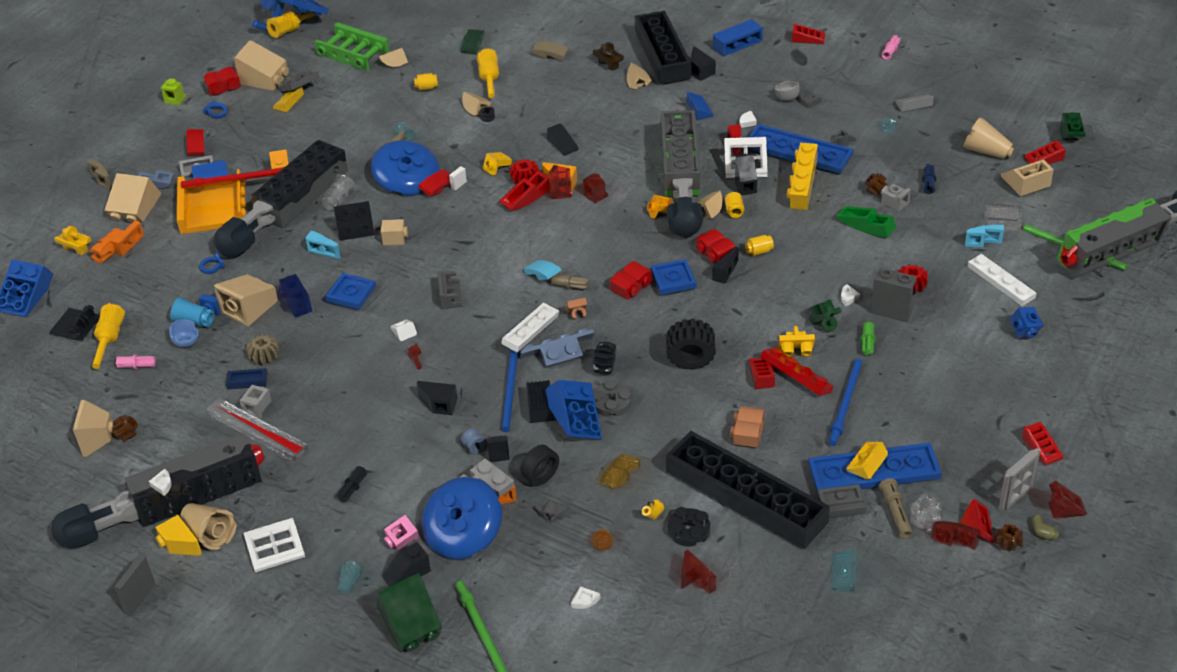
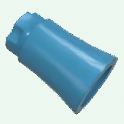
[170,297,215,327]

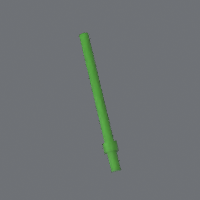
[1023,224,1128,271]
[455,581,508,672]

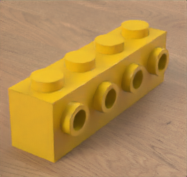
[787,143,818,210]

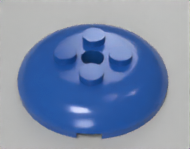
[371,140,440,196]
[421,477,502,560]

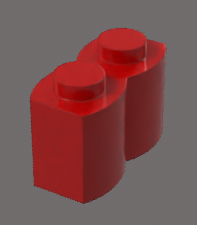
[203,67,241,96]
[695,228,736,264]
[610,261,652,300]

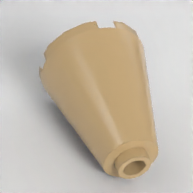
[963,118,1014,159]
[181,503,236,550]

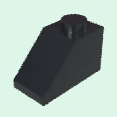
[382,542,431,587]

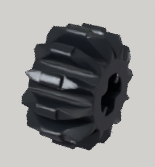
[593,341,617,375]

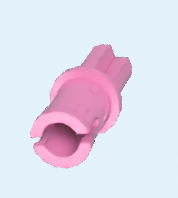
[881,35,901,60]
[116,354,156,369]

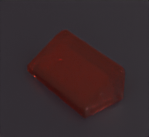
[549,165,572,199]

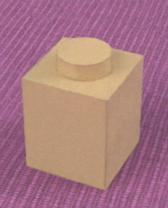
[381,219,408,245]

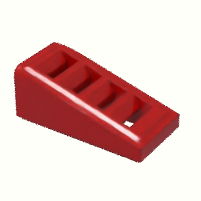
[792,24,825,44]
[727,124,741,155]
[1024,140,1065,164]
[748,357,775,389]
[1022,422,1063,466]

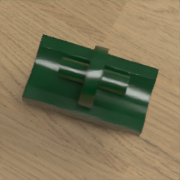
[810,299,842,332]

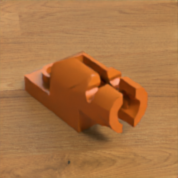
[89,220,144,263]

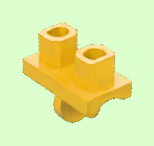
[54,226,92,255]
[778,326,815,357]

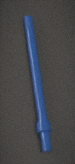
[829,359,862,446]

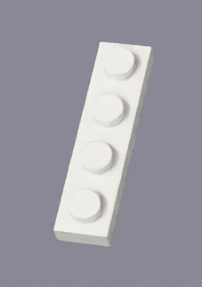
[968,254,1036,306]
[501,303,559,352]

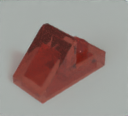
[1048,481,1087,519]
[681,549,716,594]

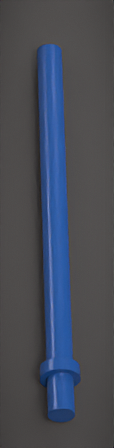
[502,350,518,432]

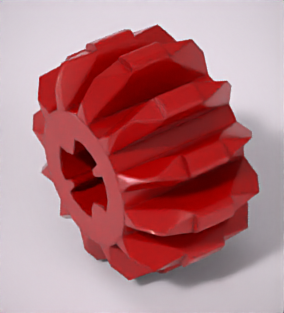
[510,159,539,184]
[898,264,928,294]

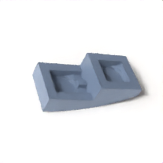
[138,170,174,189]

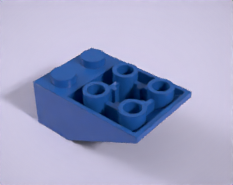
[0,259,54,317]
[546,380,602,440]

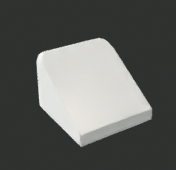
[390,319,417,341]

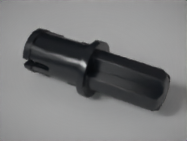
[337,466,367,502]

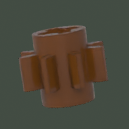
[865,173,887,195]
[112,415,138,441]
[996,524,1023,551]

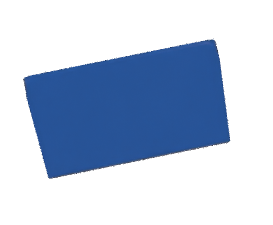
[687,92,713,120]
[191,160,228,179]

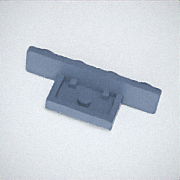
[519,328,594,368]

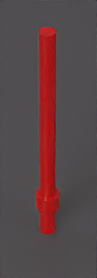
[181,168,283,188]

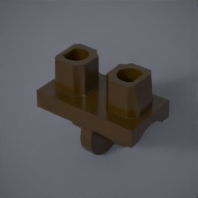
[593,42,624,71]

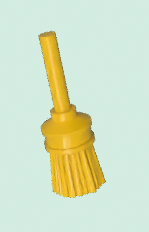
[266,11,315,39]
[477,49,499,98]
[92,303,125,369]

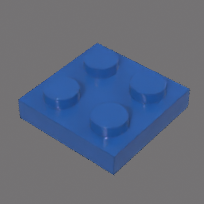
[651,259,696,295]
[325,273,376,310]

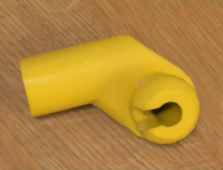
[642,499,664,520]

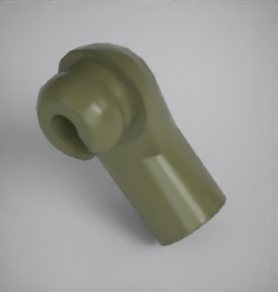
[1032,515,1059,541]

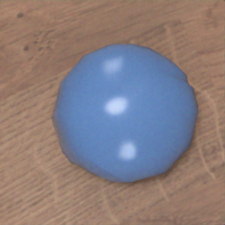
[169,319,199,348]

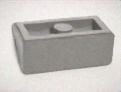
[895,94,934,112]
[179,155,214,177]

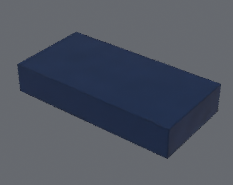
[226,368,268,390]

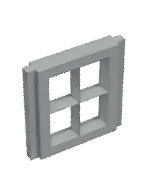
[998,448,1040,511]

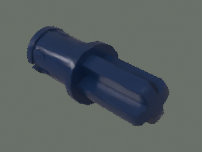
[922,164,937,194]

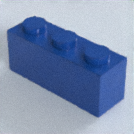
[713,19,763,57]

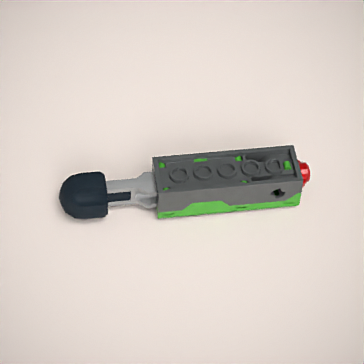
[661,110,703,237]
[1056,191,1177,278]

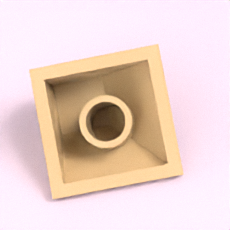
[73,400,115,457]

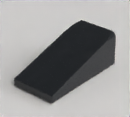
[547,123,579,156]
[712,247,739,284]

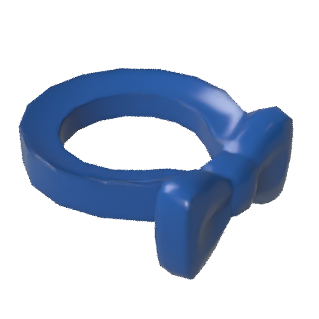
[203,100,227,118]
[199,252,225,274]

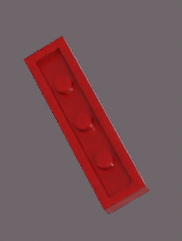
[760,347,834,396]

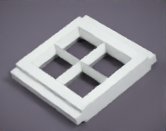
[724,137,767,179]
[244,518,305,572]

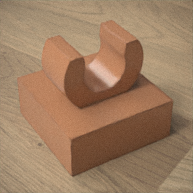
[566,298,587,320]

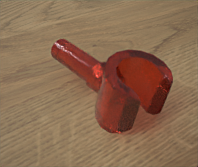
[408,344,422,369]

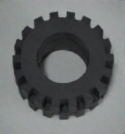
[666,318,716,370]

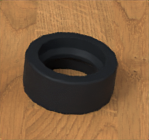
[520,444,560,486]

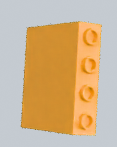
[177,169,246,234]

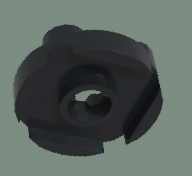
[668,507,710,547]

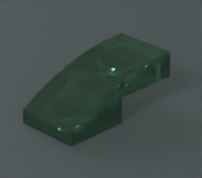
[461,29,485,55]

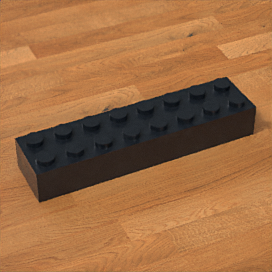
[666,431,830,550]

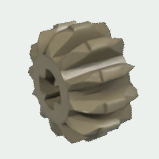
[246,334,280,365]

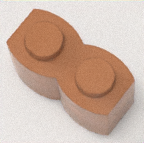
[730,406,765,448]

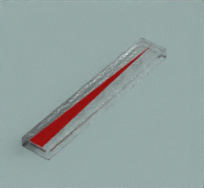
[206,398,308,462]

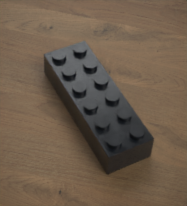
[635,10,691,84]

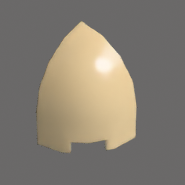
[379,48,408,67]
[627,63,651,89]
[462,91,491,116]
[696,190,723,219]

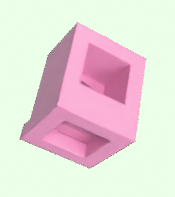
[384,515,419,551]

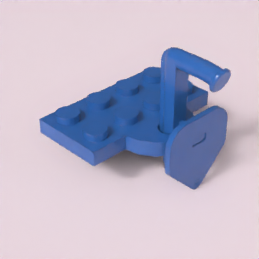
[252,0,329,31]

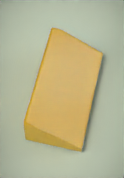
[273,86,304,112]
[846,442,888,480]

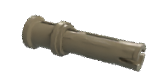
[879,478,913,539]

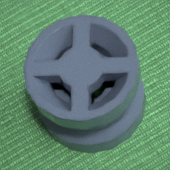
[461,428,487,454]

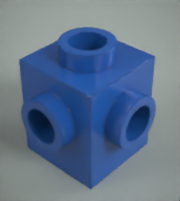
[1009,307,1044,338]

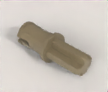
[551,274,589,289]

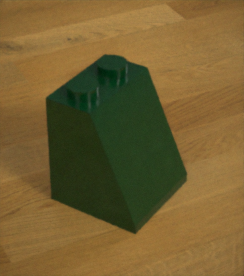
[376,573,442,653]

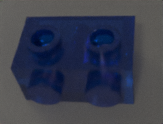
[278,274,312,318]

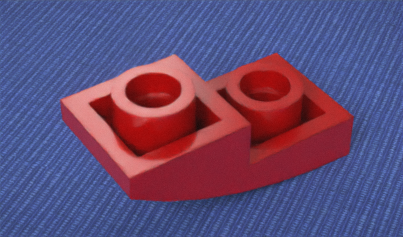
[186,129,205,156]
[418,169,450,196]

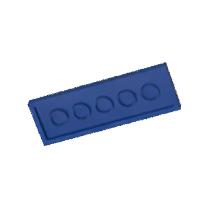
[747,124,853,174]
[808,442,942,492]

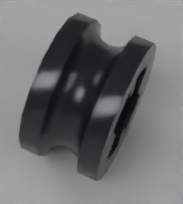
[480,106,495,122]

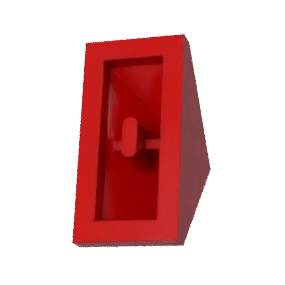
[958,499,995,543]

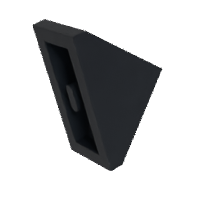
[486,435,510,462]

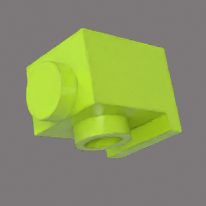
[161,78,186,105]

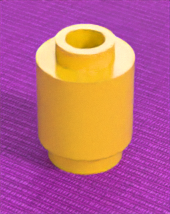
[414,73,438,91]
[725,192,744,218]
[745,235,774,256]

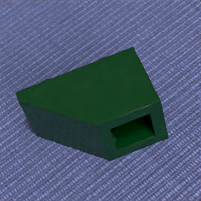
[1059,112,1086,140]

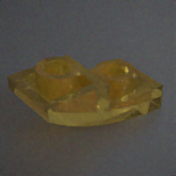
[601,454,641,488]

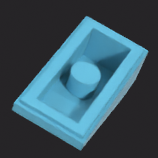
[305,231,341,259]

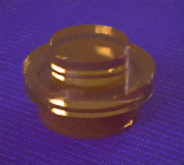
[592,530,613,550]

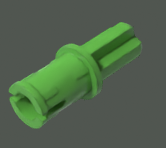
[860,322,876,356]

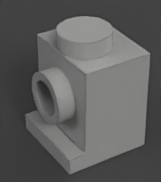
[881,184,911,212]
[240,385,271,419]

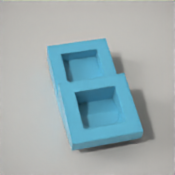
[965,225,1004,247]
[523,260,562,280]

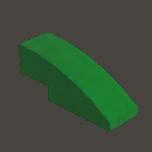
[836,206,896,238]

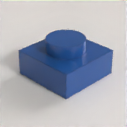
[199,294,221,316]

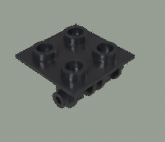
[333,201,375,241]
[49,305,100,341]

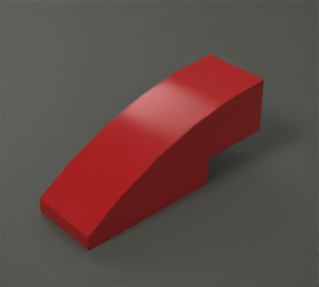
[499,170,554,211]

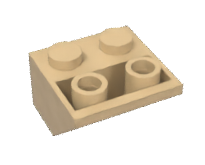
[1001,160,1054,196]

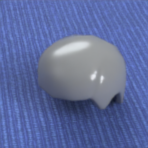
[774,81,800,101]

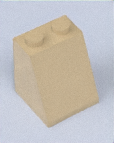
[234,40,289,91]
[105,173,161,223]
[214,274,278,327]

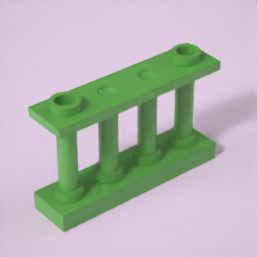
[315,22,390,71]

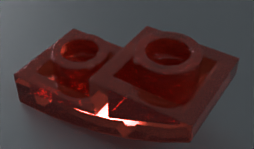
[931,521,981,550]

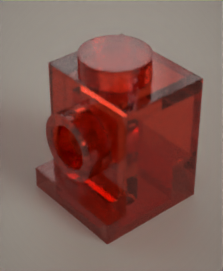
[583,173,608,204]

